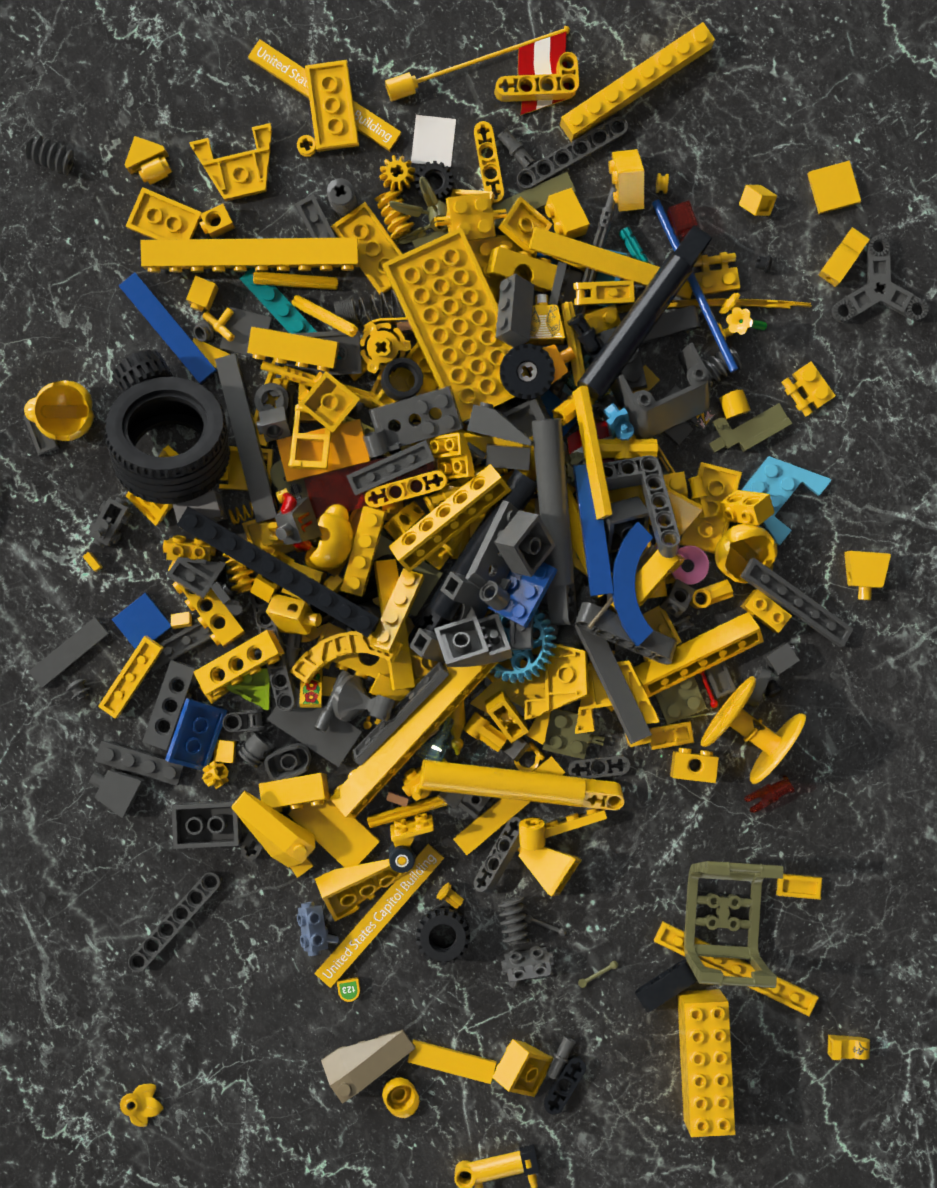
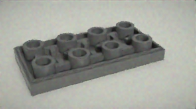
[267,686,362,767]

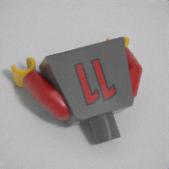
[275,488,322,553]

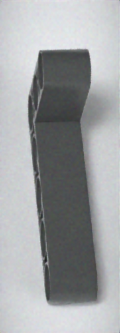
[603,456,680,558]

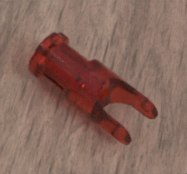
[744,775,795,813]

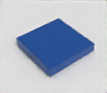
[112,593,171,649]

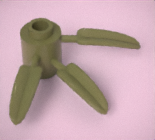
[389,176,448,245]

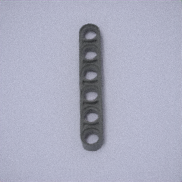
[517,117,628,191]
[251,594,298,711]
[128,871,222,972]

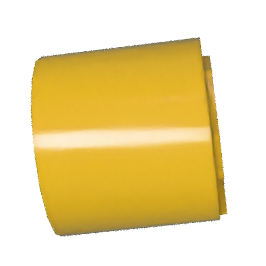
[719,389,751,420]
[519,818,546,850]

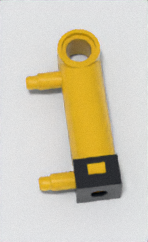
[455,1144,540,1188]

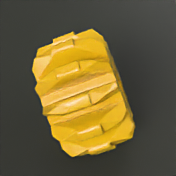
[380,155,415,193]

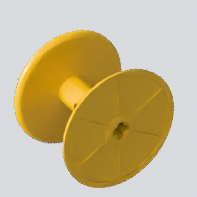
[701,676,806,784]

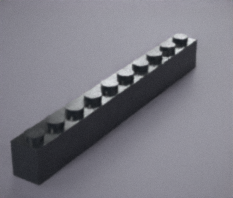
[177,506,380,638]

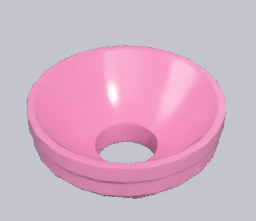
[672,546,709,585]

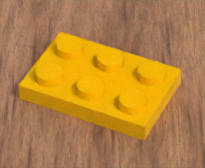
[126,187,202,240]

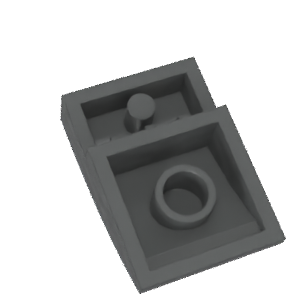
[434,613,512,667]

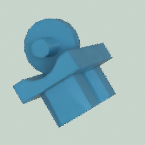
[603,403,634,440]

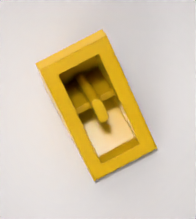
[125,136,169,174]

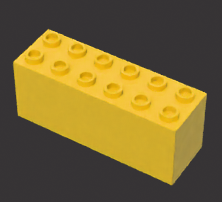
[677,989,735,1137]

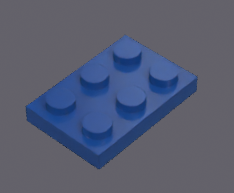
[488,562,558,628]
[165,698,227,771]

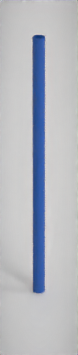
[652,199,738,372]

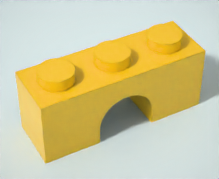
[485,245,557,293]
[332,653,390,679]

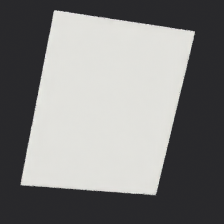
[411,115,456,167]

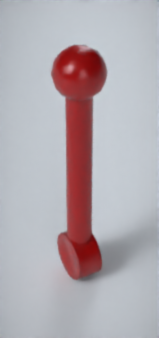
[700,671,718,708]

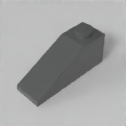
[467,402,534,447]

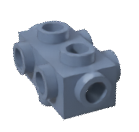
[297,901,339,956]

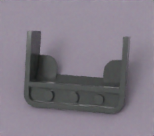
[610,343,710,439]

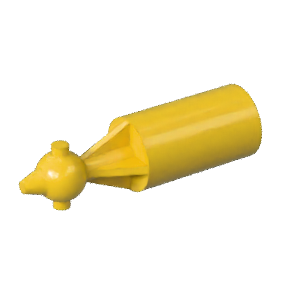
[446,700,466,755]

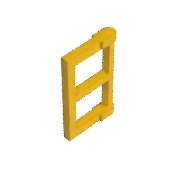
[288,405,331,470]

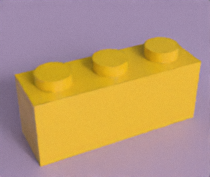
[259,773,330,812]

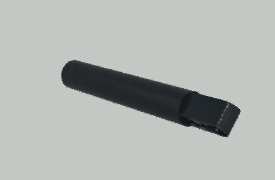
[577,225,713,401]
[408,469,537,645]

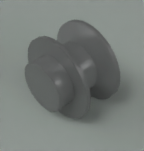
[66,679,91,701]

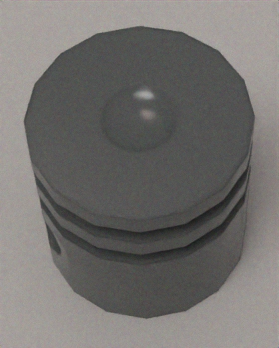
[238,731,275,768]

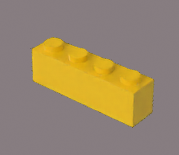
[247,327,340,372]
[341,505,387,597]

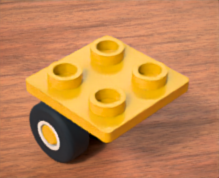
[389,813,434,873]

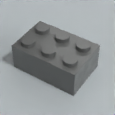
[171,799,242,849]

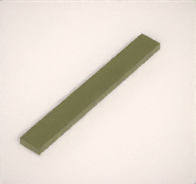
[412,172,576,248]

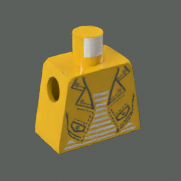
[524,294,565,345]

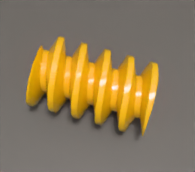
[375,191,414,240]
[223,553,255,594]

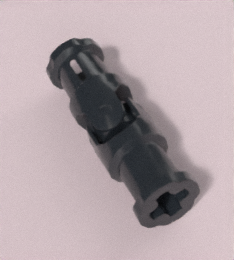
[567,312,605,361]

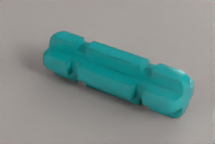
[619,227,648,263]

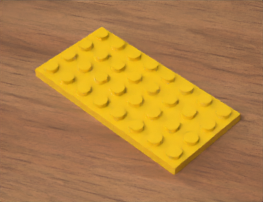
[382,227,530,422]

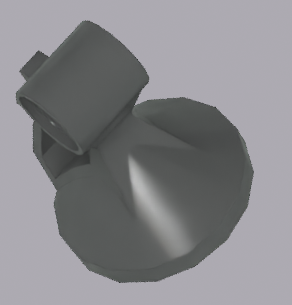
[332,675,395,722]

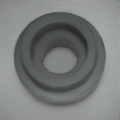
[193,320,214,342]

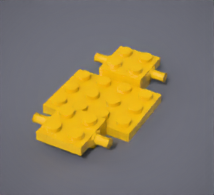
[434,193,520,305]

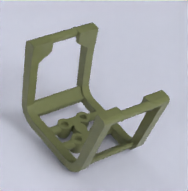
[684,861,783,988]

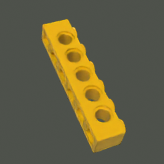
[388,464,511,573]

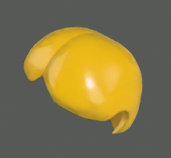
[24,381,94,441]
[305,504,354,571]
[715,524,778,583]

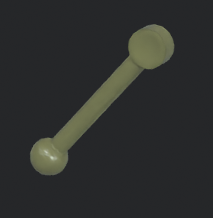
[578,961,618,988]

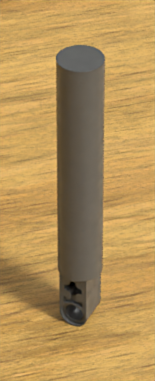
[532,418,577,625]

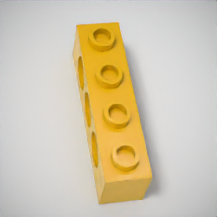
[172,582,245,648]
[193,630,285,696]

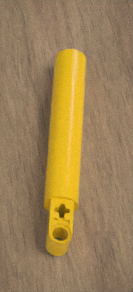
[420,760,624,810]

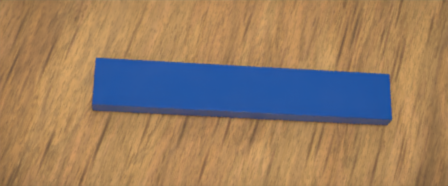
[119,272,217,384]
[573,464,614,596]

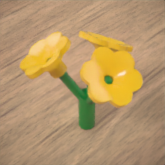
[717,293,767,341]

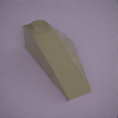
[321,1030,416,1104]

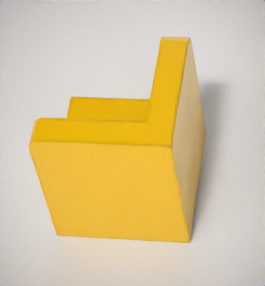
[739,185,777,216]

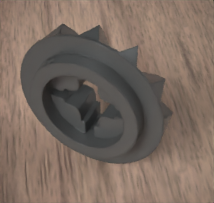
[254,383,289,412]

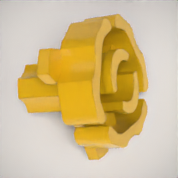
[360,321,411,374]

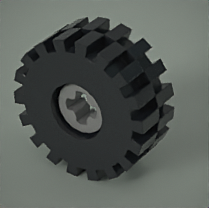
[500,344,555,399]

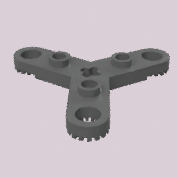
[832,235,929,323]

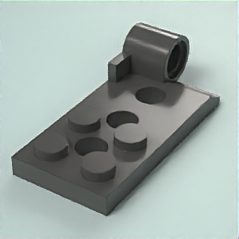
[266,330,362,378]
[363,385,464,457]
[465,501,519,611]

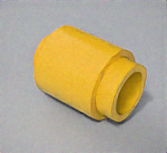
[138,156,172,185]

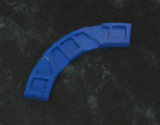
[612,522,654,646]

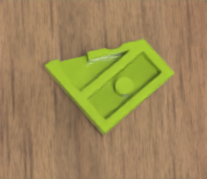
[226,668,271,710]

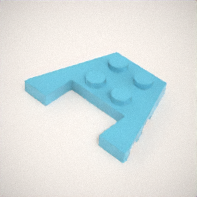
[741,456,831,546]

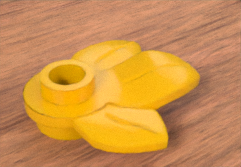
[120,1084,164,1127]

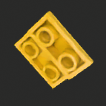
[430,432,475,480]

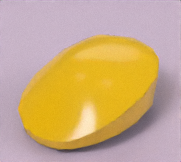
[382,1077,420,1118]

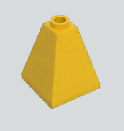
[517,846,582,896]

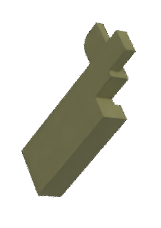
[709,403,792,453]

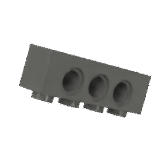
[142,660,199,751]

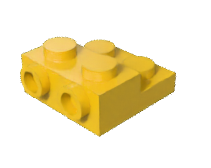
[298,371,360,433]

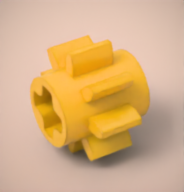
[202,761,229,789]

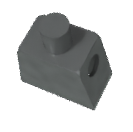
[89,769,145,818]

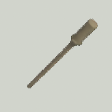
[588,545,657,629]

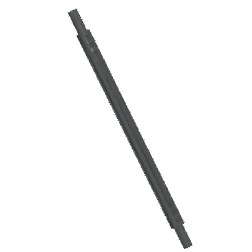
[550,188,617,397]

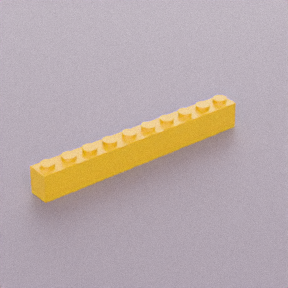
[141,238,359,273]
[330,662,499,818]

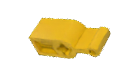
[818,227,870,287]

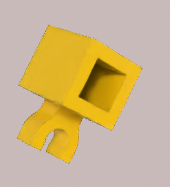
[261,522,285,546]

